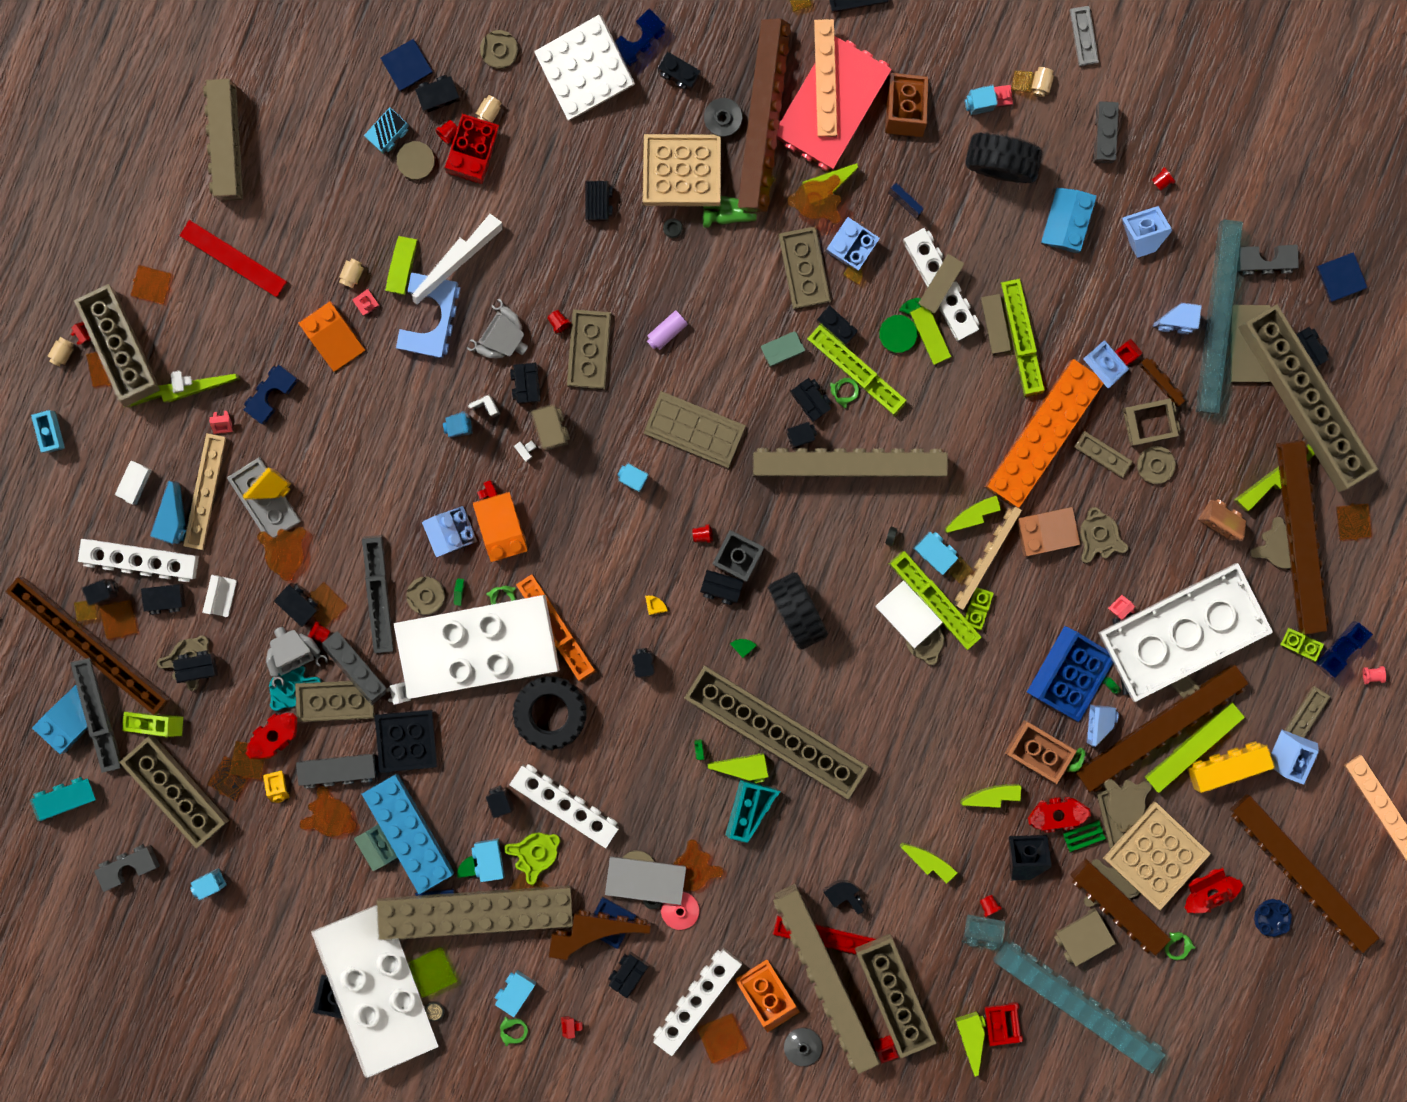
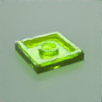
[407,946,458,998]

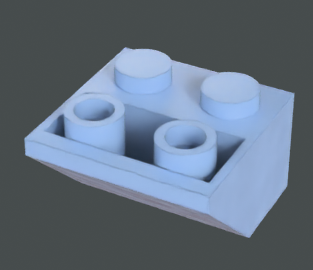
[825,217,880,271]
[1153,303,1201,334]
[422,506,477,558]
[1270,729,1319,785]

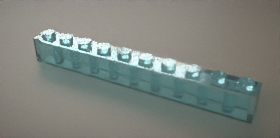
[1195,219,1243,414]
[993,941,1165,1073]

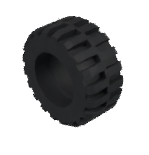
[965,132,1043,183]
[768,572,828,649]
[513,676,587,750]

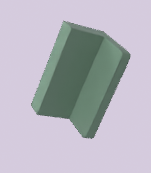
[761,331,805,367]
[354,824,397,871]

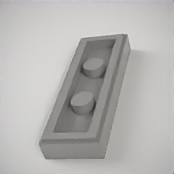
[1069,6,1099,67]

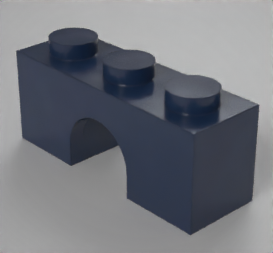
[243,364,299,425]

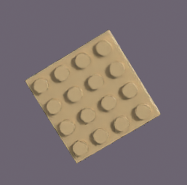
[643,134,721,206]
[1103,801,1211,911]

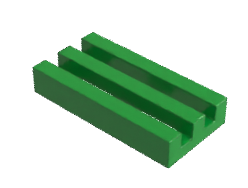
[1062,820,1106,852]

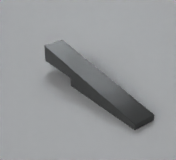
[362,535,393,653]
[70,658,122,773]

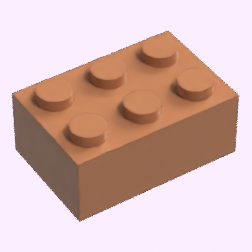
[1005,720,1076,784]

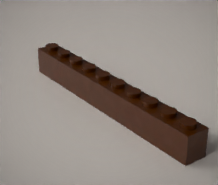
[738,18,791,212]
[1276,440,1329,634]
[5,577,170,715]
[1075,664,1249,792]
[1229,794,1380,953]

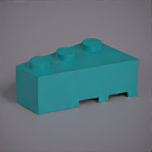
[30,777,96,821]

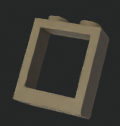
[1123,398,1180,446]

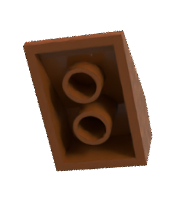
[885,73,928,137]

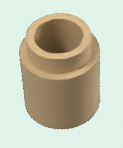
[1031,67,1054,97]
[475,95,502,123]
[339,258,364,288]
[48,337,74,367]

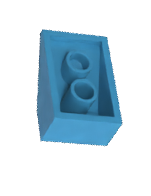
[150,481,187,544]
[32,685,88,754]

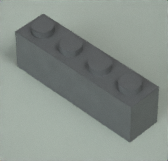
[322,631,386,706]
[296,753,377,788]

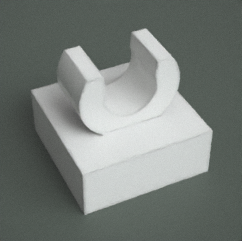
[170,371,192,393]
[514,441,536,462]
[386,682,411,704]

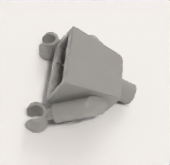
[467,299,528,358]
[266,627,327,688]

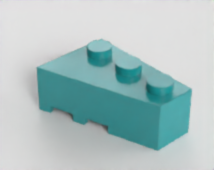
[725,779,781,843]

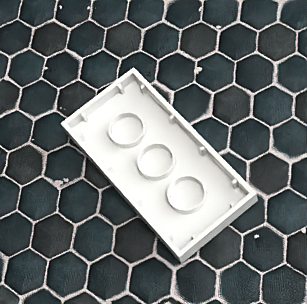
[1098,563,1273,702]
[394,595,560,699]
[311,905,438,1077]

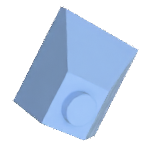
[1122,206,1172,258]
[1087,705,1118,746]

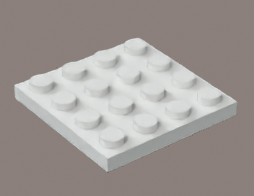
[534,15,635,120]

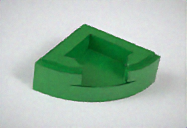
[899,298,921,315]
[454,578,464,606]
[730,639,757,658]
[1103,677,1121,695]
[694,739,704,760]
[457,856,476,878]

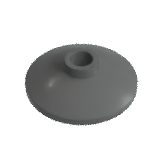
[704,98,742,136]
[784,1028,822,1066]

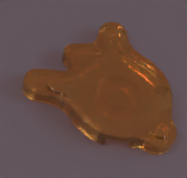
[788,175,841,224]
[257,527,306,581]
[299,786,357,837]
[673,839,723,891]

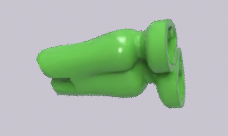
[703,196,757,228]

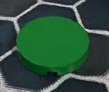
[879,315,917,353]

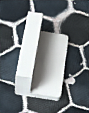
[468,395,500,418]
[115,461,152,505]
[203,575,237,617]

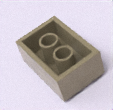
[532,405,570,451]

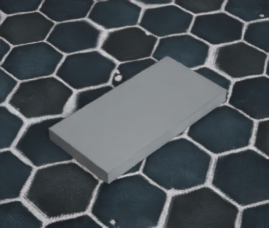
[227,457,301,542]
[605,856,686,905]

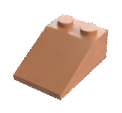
[1198,499,1246,540]
[1016,507,1080,556]

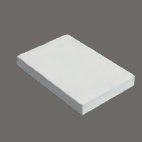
[875,581,943,649]

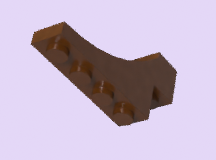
[549,909,651,960]

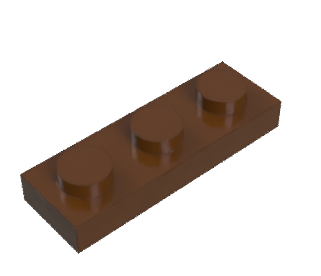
[1138,358,1185,407]

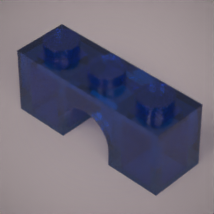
[615,8,666,67]
[1315,621,1373,678]

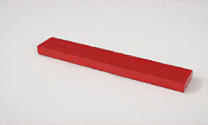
[179,220,287,298]
[773,915,876,954]

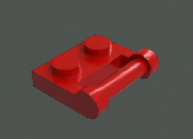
[984,1002,1023,1046]

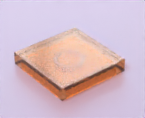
[697,1013,747,1064]

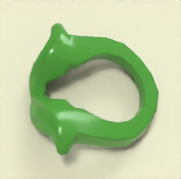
[830,378,859,408]
[486,586,516,605]
[1065,748,1085,772]
[1164,932,1195,960]
[500,1017,528,1046]

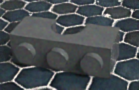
[1093,101,1119,163]
[1236,245,1299,275]
[94,844,160,892]

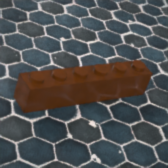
[1070,858,1171,956]

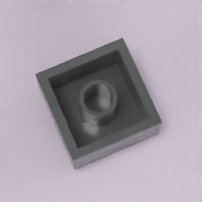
[713,530,764,582]

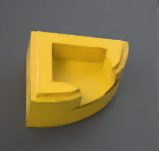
[645,596,668,615]

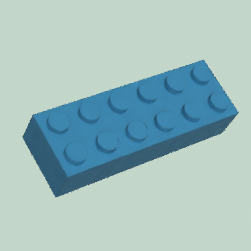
[362,773,454,894]

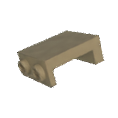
[1054,908,1116,967]

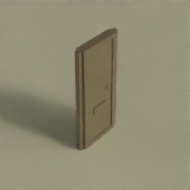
[643,391,746,468]

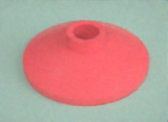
[661,892,699,930]

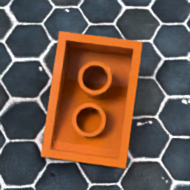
[299,301,366,372]
[473,492,528,562]
[735,960,800,1033]

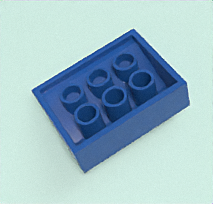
[1027,626,1113,722]

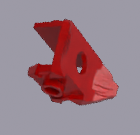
[245,712,297,759]
[1028,797,1091,833]
[1184,868,1243,913]

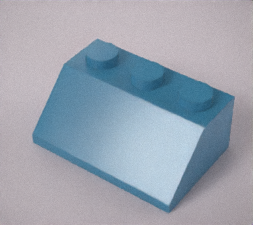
[1041,188,1096,254]

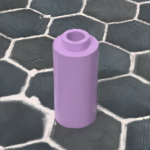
[647,310,688,350]

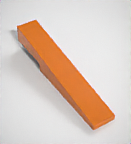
[516,574,596,682]

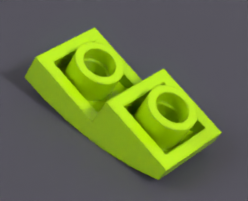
[965,587,994,631]
[1280,628,1324,662]

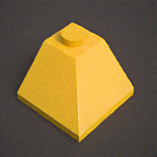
[242,468,291,500]

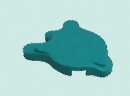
[269,666,321,711]

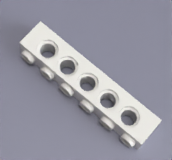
[903,228,980,341]
[78,539,199,582]
[510,764,619,848]
[653,948,742,1056]

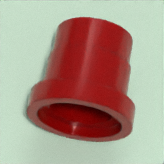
[435,120,458,144]
[1152,167,1176,191]
[547,310,571,334]
[692,524,713,543]
[308,621,330,642]
[980,895,1002,917]

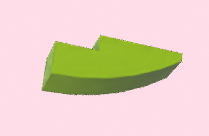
[385,236,417,295]
[944,496,1001,533]
[960,784,1021,808]
[900,843,957,884]

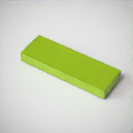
[910,307,951,365]

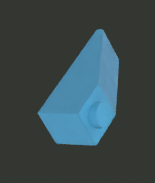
[443,412,473,438]

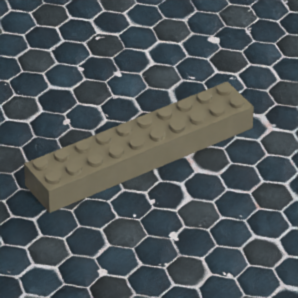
[1238,304,1378,492]
[753,448,948,477]
[684,665,869,800]
[773,884,879,1074]
[377,885,573,940]

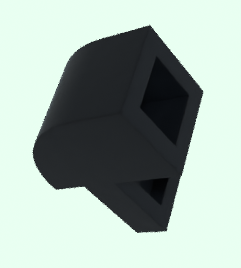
[823,880,864,915]

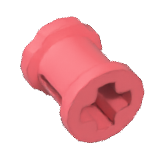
[1363,666,1386,684]

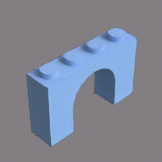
[396,273,461,359]

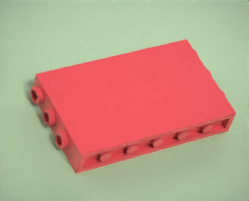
[776,36,892,172]

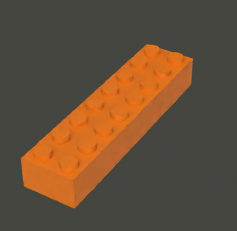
[985,359,1104,508]

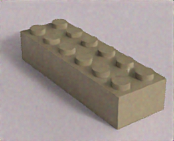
[203,79,243,201]
[74,284,160,407]
[119,735,229,849]
[855,934,936,1058]

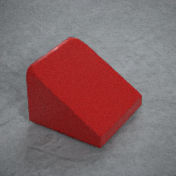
[1114,338,1142,366]
[873,1035,899,1064]

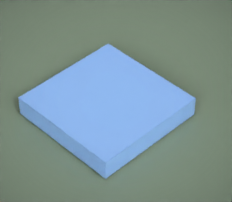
[1084,340,1129,388]

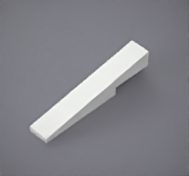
[412,214,502,304]

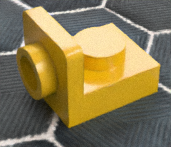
[263,771,290,803]

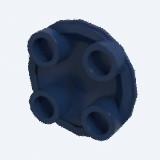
[1254,899,1292,937]

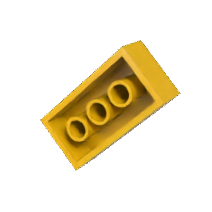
[1187,741,1274,793]

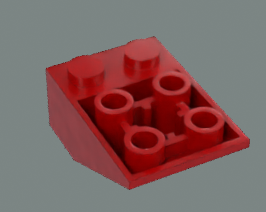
[444,114,499,184]

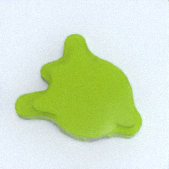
[504,833,560,885]

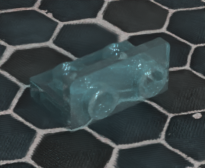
[962,915,1005,950]

